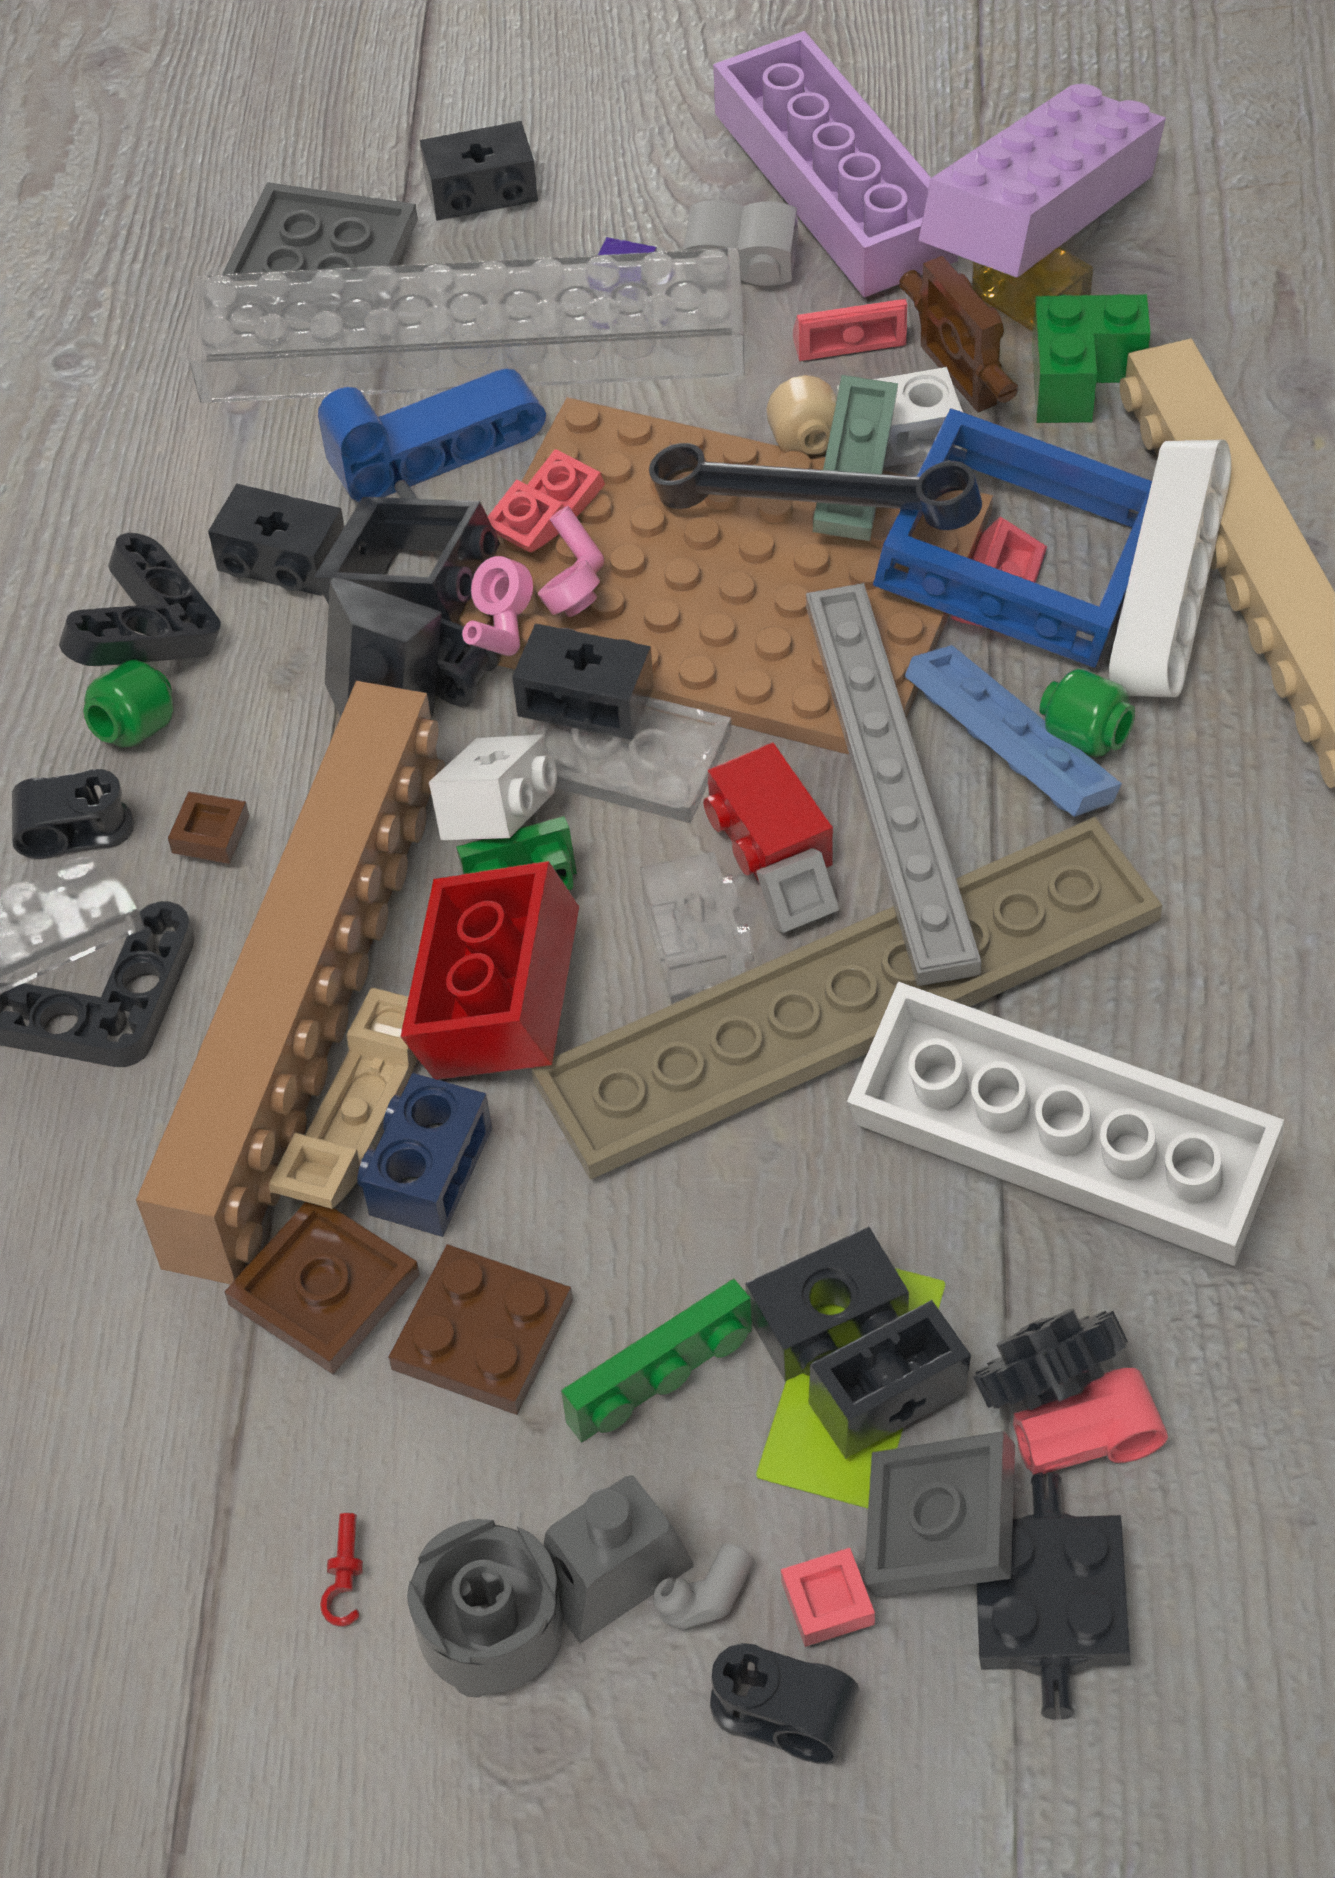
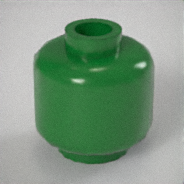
[83,660,174,748]
[1039,669,1135,758]

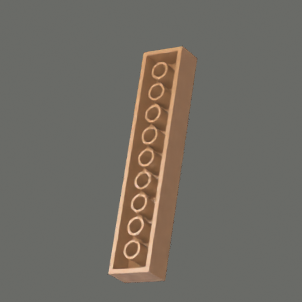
[136,681,445,1285]

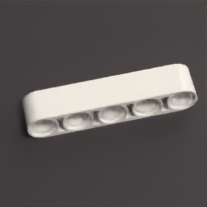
[1109,440,1231,697]

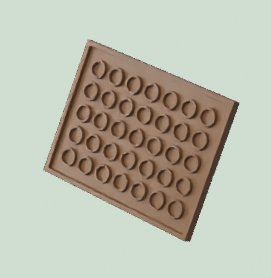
[456,397,993,755]

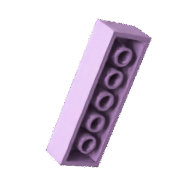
[713,31,958,298]
[918,84,1166,277]

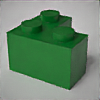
[1032,294,1151,423]

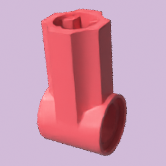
[1013,1368,1168,1475]

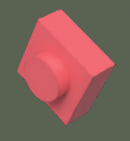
[781,1548,875,1647]

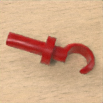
[320,1513,363,1627]

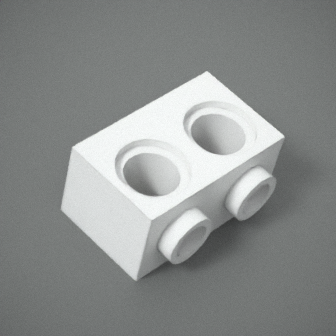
[837,367,963,468]

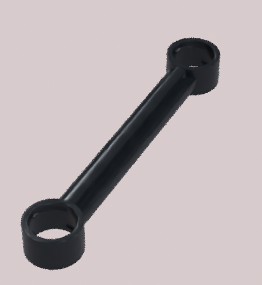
[649,443,982,530]

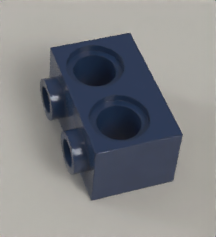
[357,1073,492,1237]

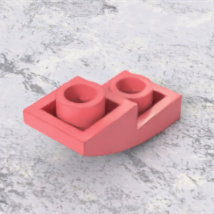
[488,449,605,553]

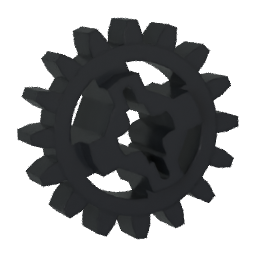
[973,1309,1128,1411]

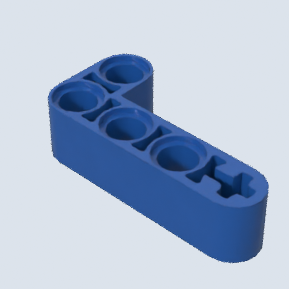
[318,368,546,502]

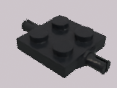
[977,1472,1131,1720]

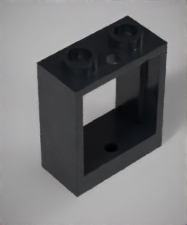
[314,497,500,623]

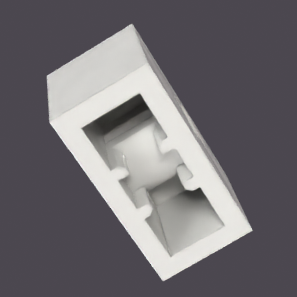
[429,735,557,840]

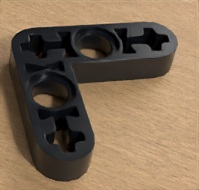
[59,533,221,666]
[0,901,194,1067]

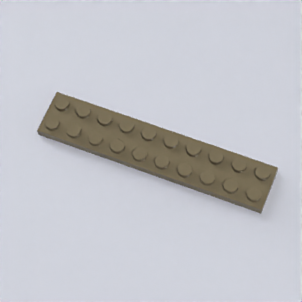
[531,817,1163,1180]

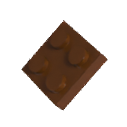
[224,1202,420,1375]
[388,1244,573,1415]

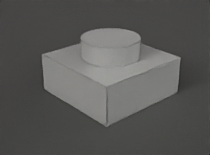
[756,848,839,933]

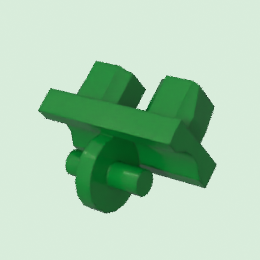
[456,816,577,890]

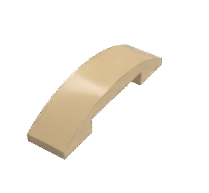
[269,987,417,1209]

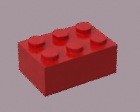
[400,861,579,1080]

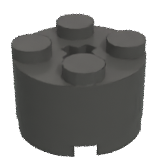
[407,1519,563,1698]

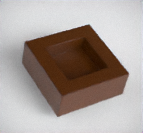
[168,791,250,864]

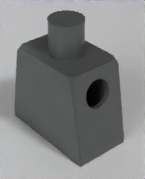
[543,1475,694,1644]

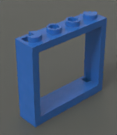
[873,408,1152,668]

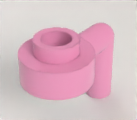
[538,506,604,617]
[462,556,533,656]

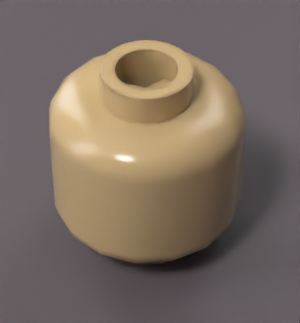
[766,375,837,456]

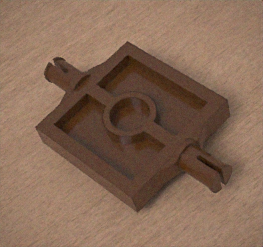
[899,256,1018,413]

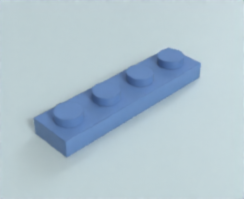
[905,645,1122,817]

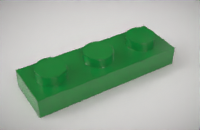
[561,1278,752,1443]

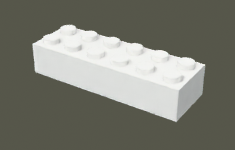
[847,982,1284,1266]

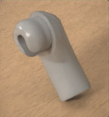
[653,1544,754,1630]

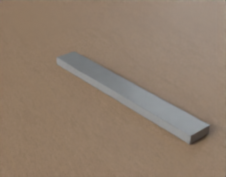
[806,583,981,986]

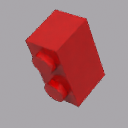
[703,742,833,883]

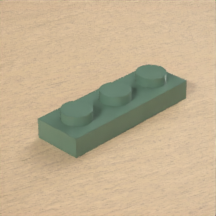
[812,375,898,541]

